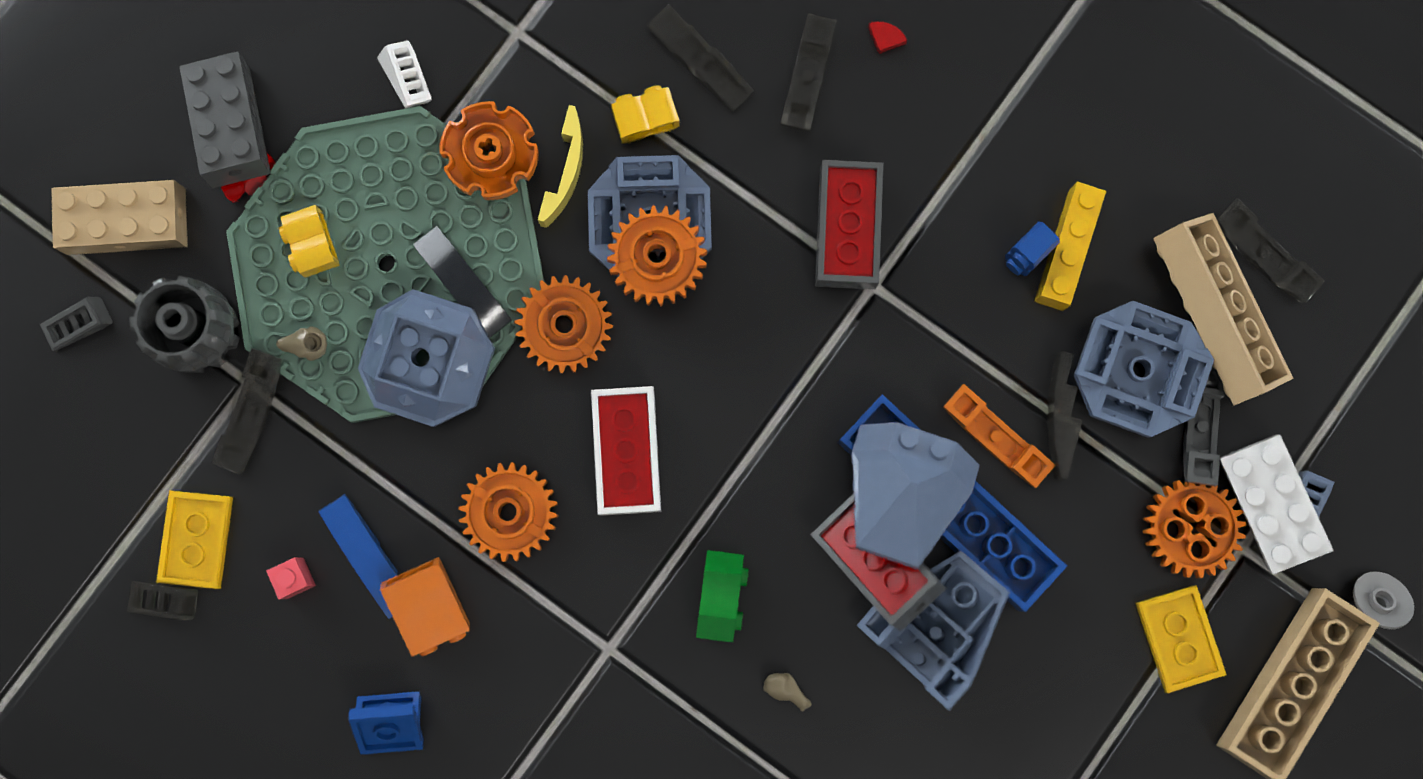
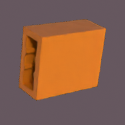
[380,557,470,657]

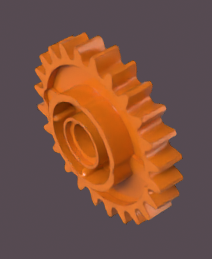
[607,205,707,306]
[514,275,613,373]
[458,462,559,562]

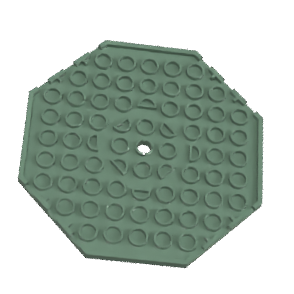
[226,106,545,423]

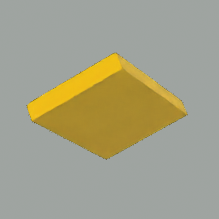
[156,490,233,589]
[1135,585,1227,693]

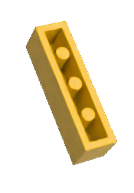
[1034,181,1106,311]

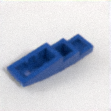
[319,494,398,619]

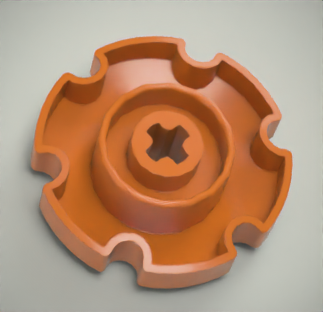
[439,101,539,200]

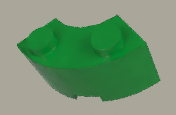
[696,550,749,642]

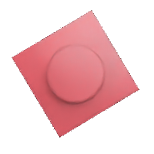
[266,557,316,599]

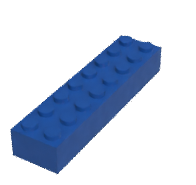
[837,394,1067,612]

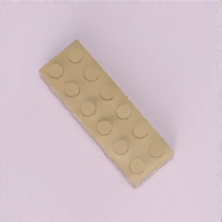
[1153,213,1294,405]
[1216,588,1380,779]

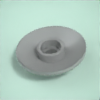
[1353,572,1414,629]

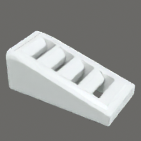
[377,40,432,108]

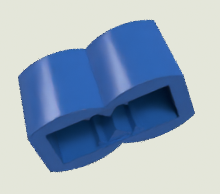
[1005,222,1060,276]

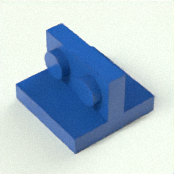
[348,692,424,755]

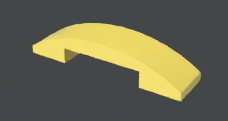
[538,105,583,228]

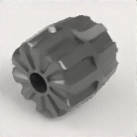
[129,276,240,373]

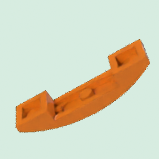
[943,384,1055,488]

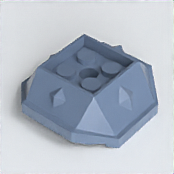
[588,155,712,278]
[358,289,495,427]
[1074,301,1214,438]

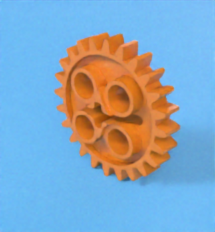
[1143,480,1246,578]

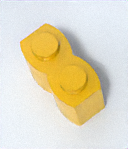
[611,85,679,144]
[279,205,340,278]

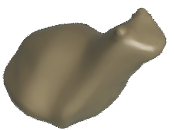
[276,326,327,361]
[763,673,812,712]

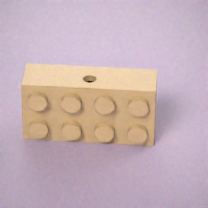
[52,180,187,255]

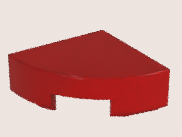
[868,22,907,54]

